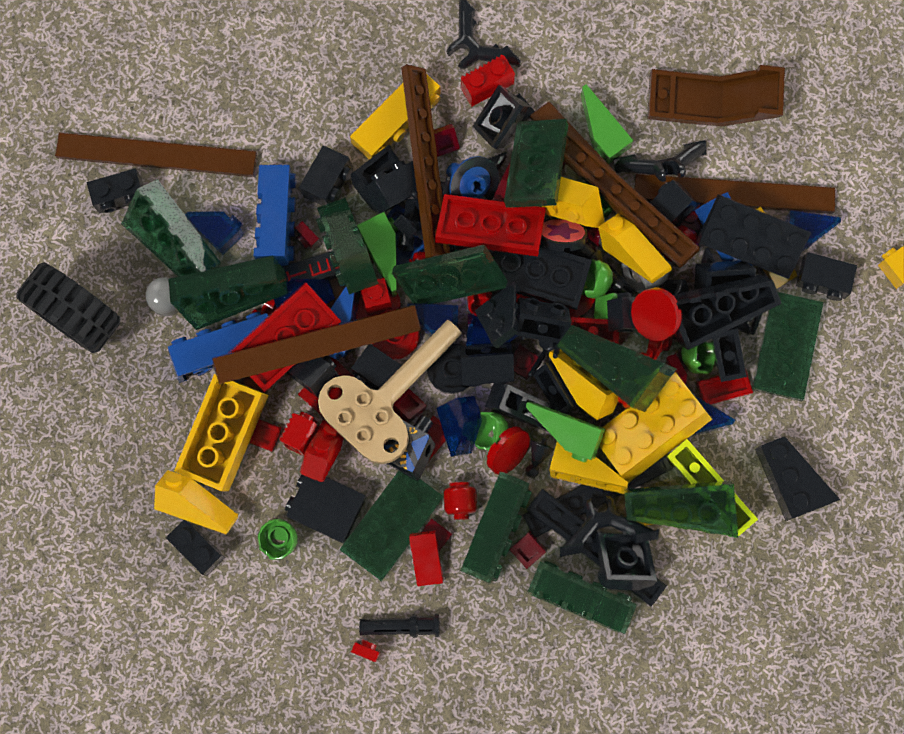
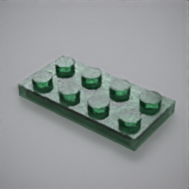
[504,119,568,208]
[392,245,508,308]
[752,292,824,402]
[340,471,444,582]

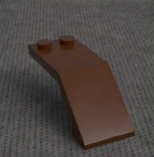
[647,65,785,126]

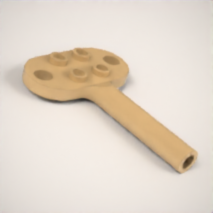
[318,320,462,464]

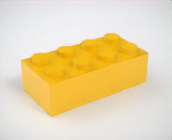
[599,372,712,483]
[174,374,269,491]

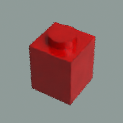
[359,278,392,315]

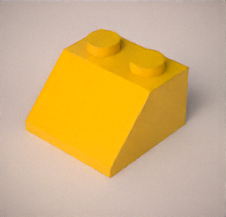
[539,175,605,228]

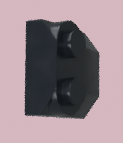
[350,145,400,213]
[596,532,657,590]

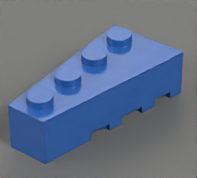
[253,165,296,268]
[168,312,268,383]

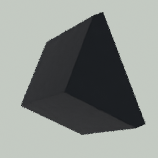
[472,85,531,149]

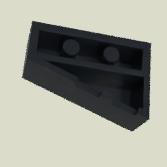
[755,436,840,521]

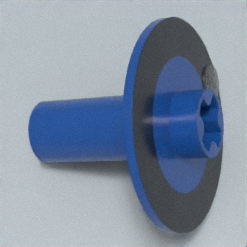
[446,156,499,200]

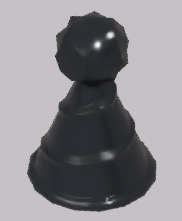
[526,438,554,478]

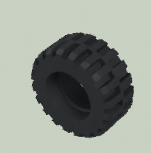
[16,262,120,354]

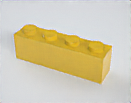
[350,74,441,159]

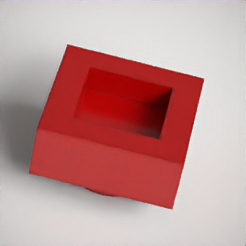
[351,639,380,662]

